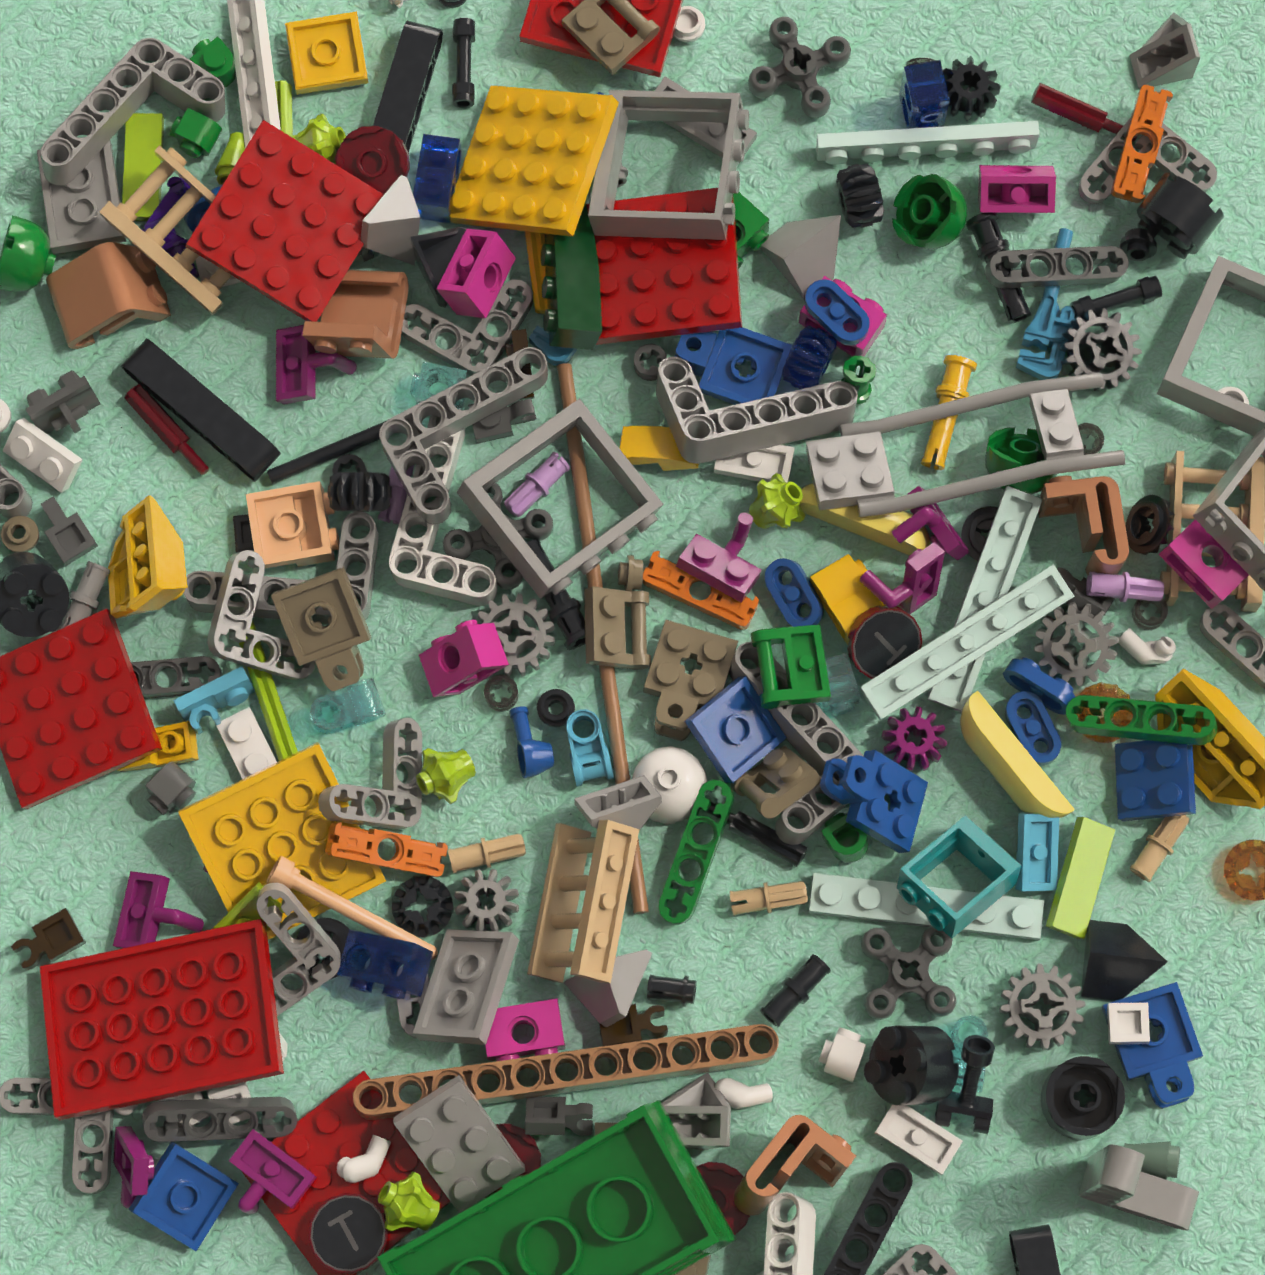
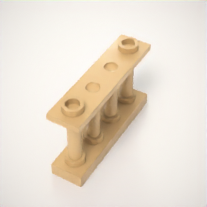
[99,145,232,315]
[1160,451,1265,612]
[527,820,639,983]

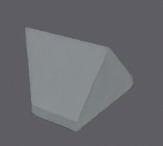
[1129,13,1200,88]
[361,175,420,266]
[760,215,841,300]
[574,775,662,830]
[564,949,652,1027]
[662,1073,731,1150]

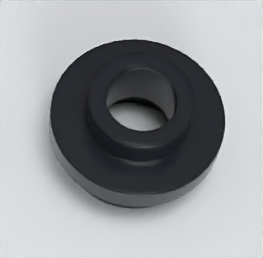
[1120,228,1157,261]
[537,689,575,727]

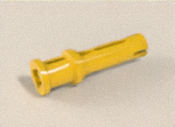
[921,355,977,470]

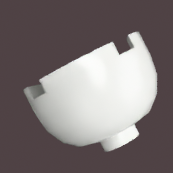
[632,746,707,825]

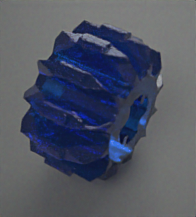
[782,326,837,389]

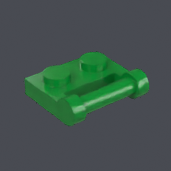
[751,625,831,709]

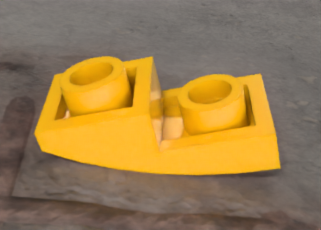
[620,426,699,471]
[117,721,199,772]

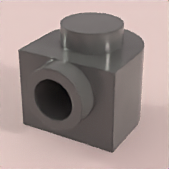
[145,761,196,815]

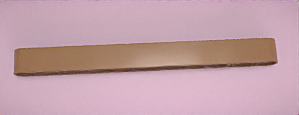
[353,1024,779,1120]

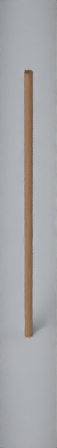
[557,363,649,914]

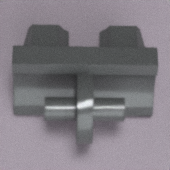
[26,370,100,434]

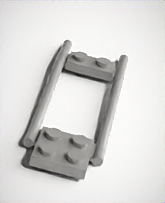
[806,372,1125,517]

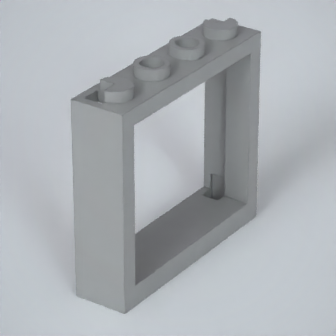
[588,90,749,240]
[1157,256,1265,436]
[457,398,663,599]
[1193,428,1265,591]

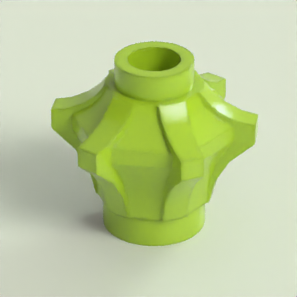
[291,114,346,164]
[749,473,806,529]
[416,748,476,804]
[378,1171,440,1231]

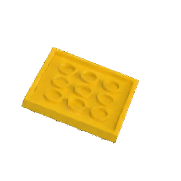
[445,85,619,237]
[178,742,386,940]

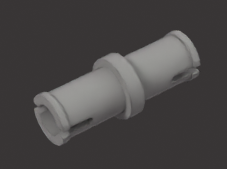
[58,561,110,630]

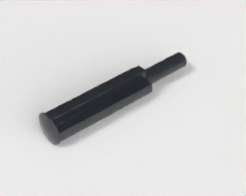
[701,802,808,867]

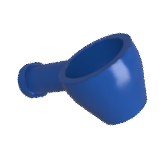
[509,706,554,778]

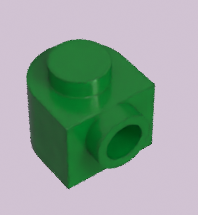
[189,36,236,88]
[170,108,222,158]
[821,813,869,863]

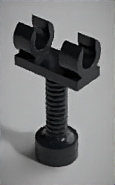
[934,1035,995,1134]

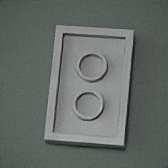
[37,140,126,254]
[413,929,519,1045]
[393,1075,525,1213]

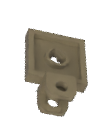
[271,567,372,691]
[643,620,738,741]

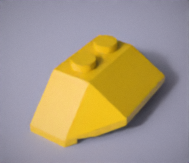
[108,495,188,619]
[1155,669,1265,809]

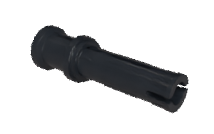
[966,212,1031,324]
[527,539,586,650]

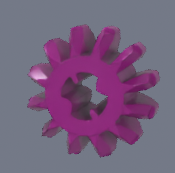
[881,707,947,772]

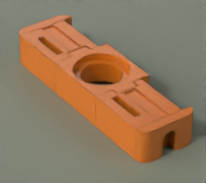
[1111,85,1173,203]
[642,551,759,630]
[325,822,448,877]

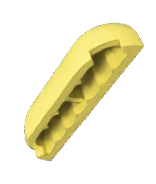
[800,483,931,556]
[960,691,1075,818]

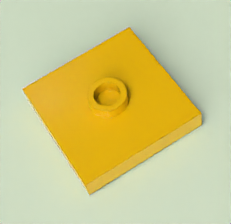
[285,11,369,95]

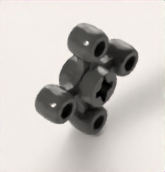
[748,16,851,118]
[443,483,553,590]
[861,926,956,1020]

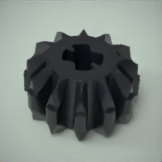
[937,56,1001,121]
[836,164,884,228]
[328,472,392,512]

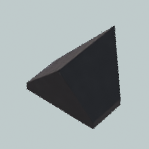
[410,227,466,308]
[1081,920,1168,1001]

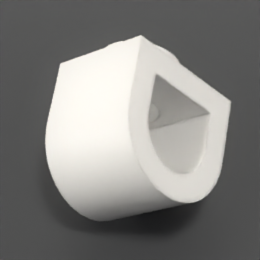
[819,1027,866,1082]

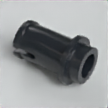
[647,974,697,1007]

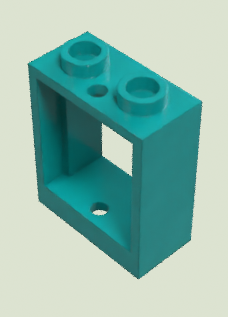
[896,815,1021,939]

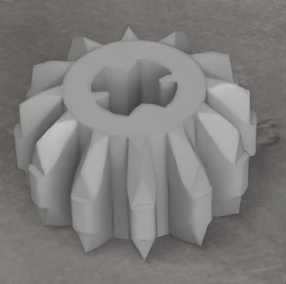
[454,869,519,932]

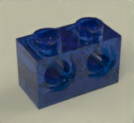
[899,60,950,129]
[413,134,462,223]
[337,930,433,1000]

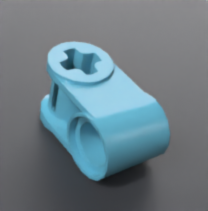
[566,709,614,787]

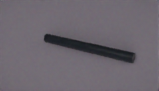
[267,421,386,484]

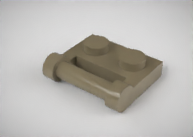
[562,0,660,75]
[584,586,651,670]
[730,745,821,819]

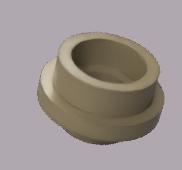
[1,516,39,553]
[618,555,643,592]

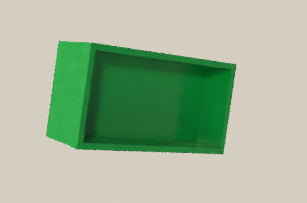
[377,1100,737,1275]

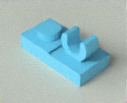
[173,666,255,734]
[1015,813,1059,891]

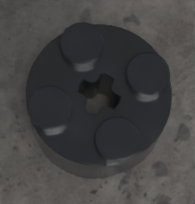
[1137,173,1224,259]
[0,552,69,637]
[864,1026,959,1105]
[1041,1056,1125,1140]

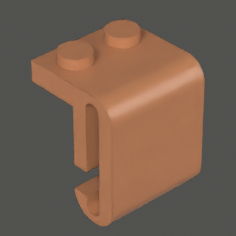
[46,242,171,349]
[302,270,409,359]
[1038,475,1129,575]
[733,1115,856,1216]

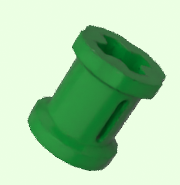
[841,356,877,405]

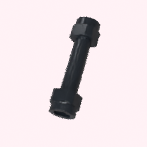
[452,18,475,108]
[1070,276,1162,319]

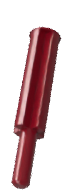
[1031,83,1138,142]
[124,384,209,475]

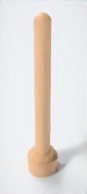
[266,856,438,960]

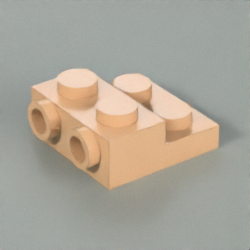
[246,481,340,569]

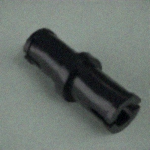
[760,954,831,1027]

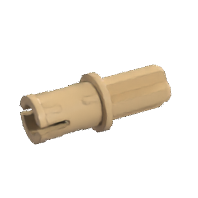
[1130,815,1189,882]
[448,834,526,874]
[730,881,808,916]

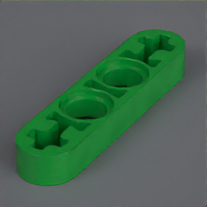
[1066,695,1217,745]
[658,780,734,924]

